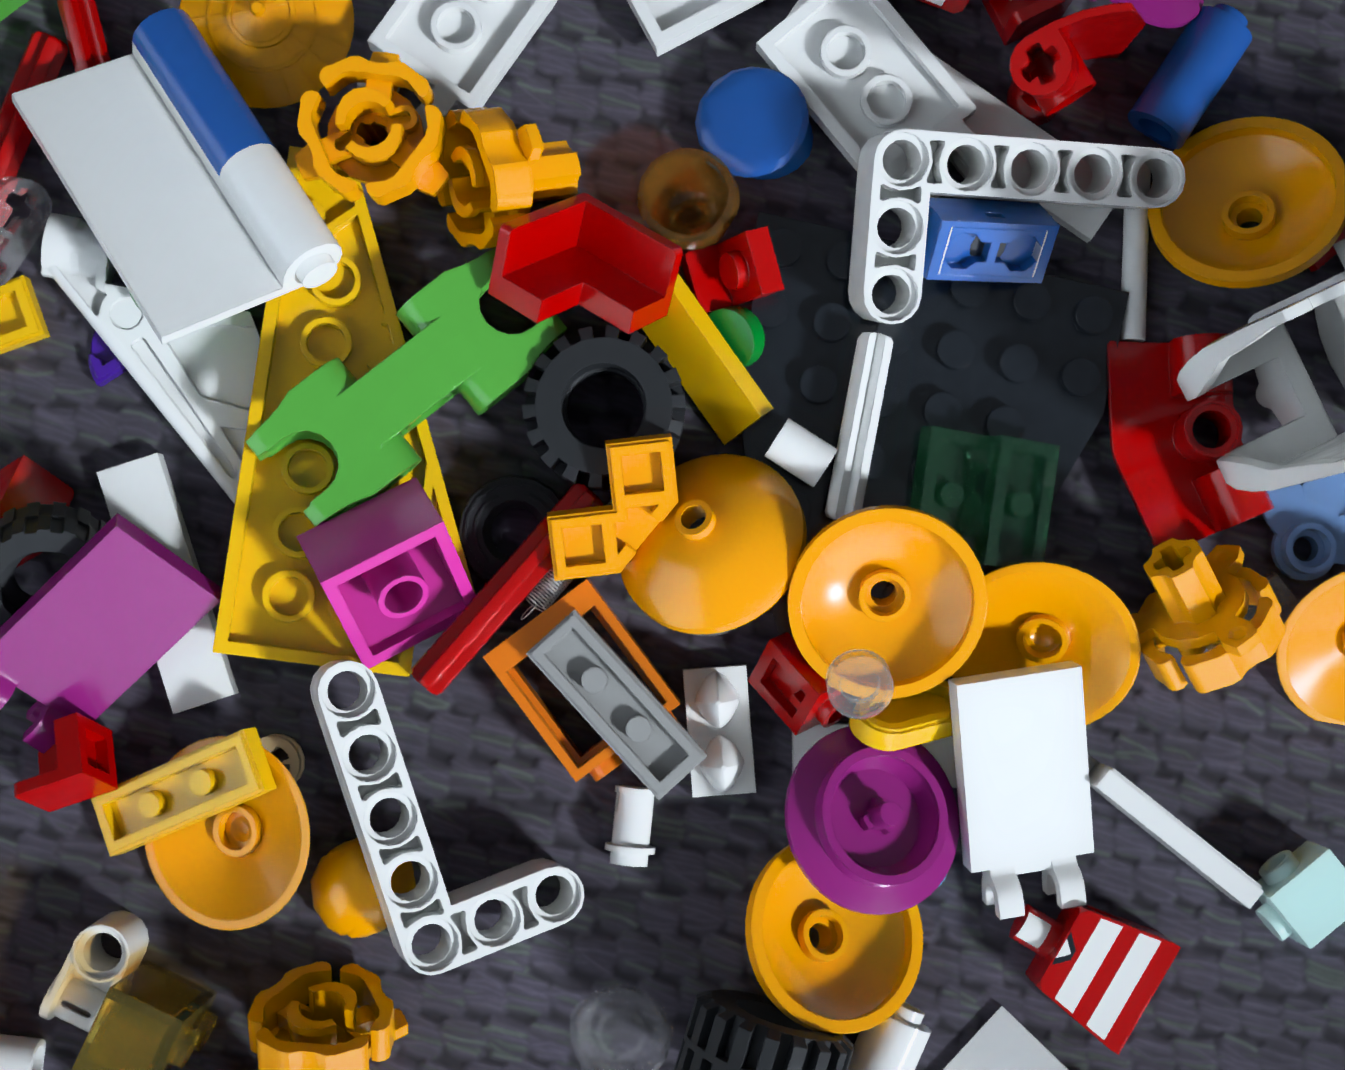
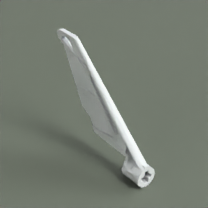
[41,213,260,504]

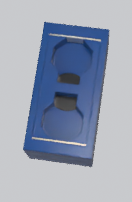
[923,197,1060,283]

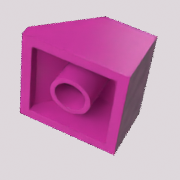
[296,477,476,669]

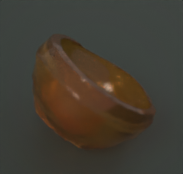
[636,148,740,250]

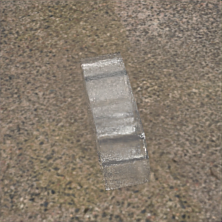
[0,176,52,286]

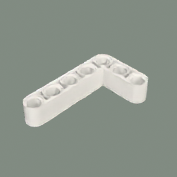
[848,129,1186,324]
[310,660,584,976]

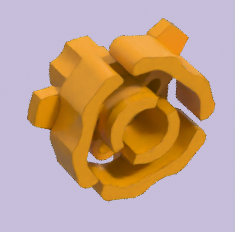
[294,52,451,206]
[437,107,581,250]
[1131,538,1286,694]
[247,961,408,1070]

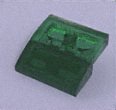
[910,426,1060,568]

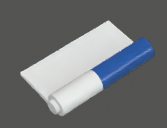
[12,8,342,344]

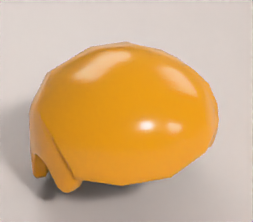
[310,838,416,938]

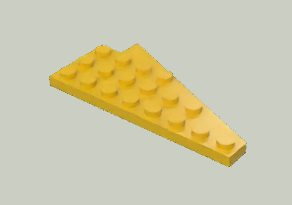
[213,146,475,677]

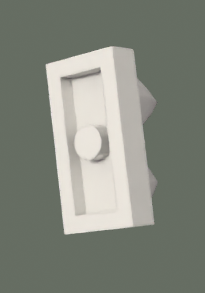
[683,664,756,797]

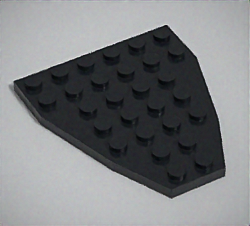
[738,211,1129,639]

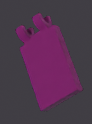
[0,513,221,754]

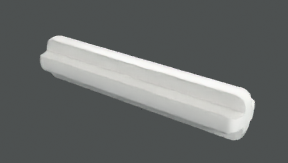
[825,332,893,520]

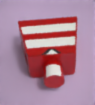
[1009,904,1181,1055]

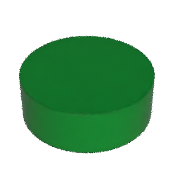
[708,306,765,368]

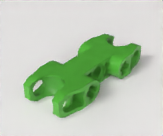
[246,248,567,527]

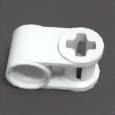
[39,910,149,1044]

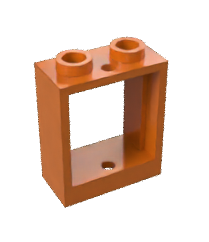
[483,579,680,782]

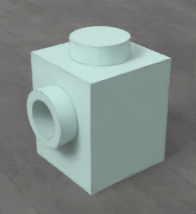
[1255,840,1345,949]

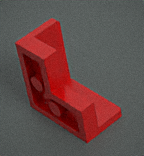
[488,192,683,334]

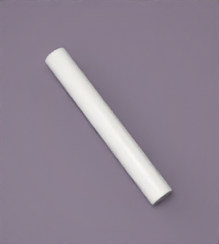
[1120,163,1151,342]

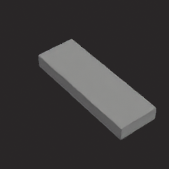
[526,609,708,800]

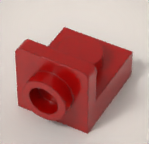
[681,226,785,313]
[748,632,853,735]

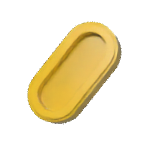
[849,681,953,751]

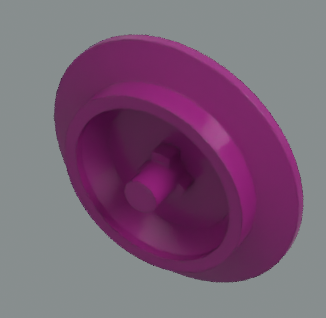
[784,726,959,915]

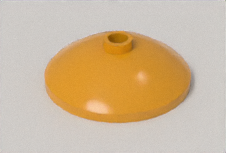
[1148,116,1345,288]
[621,454,807,634]
[787,505,988,699]
[745,845,923,1034]

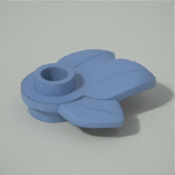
[1263,472,1345,580]

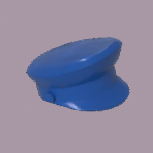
[695,66,813,180]

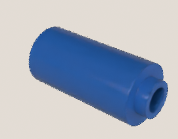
[1127,4,1252,149]

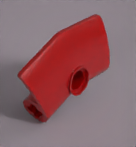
[1007,2,1146,126]
[1107,333,1275,547]

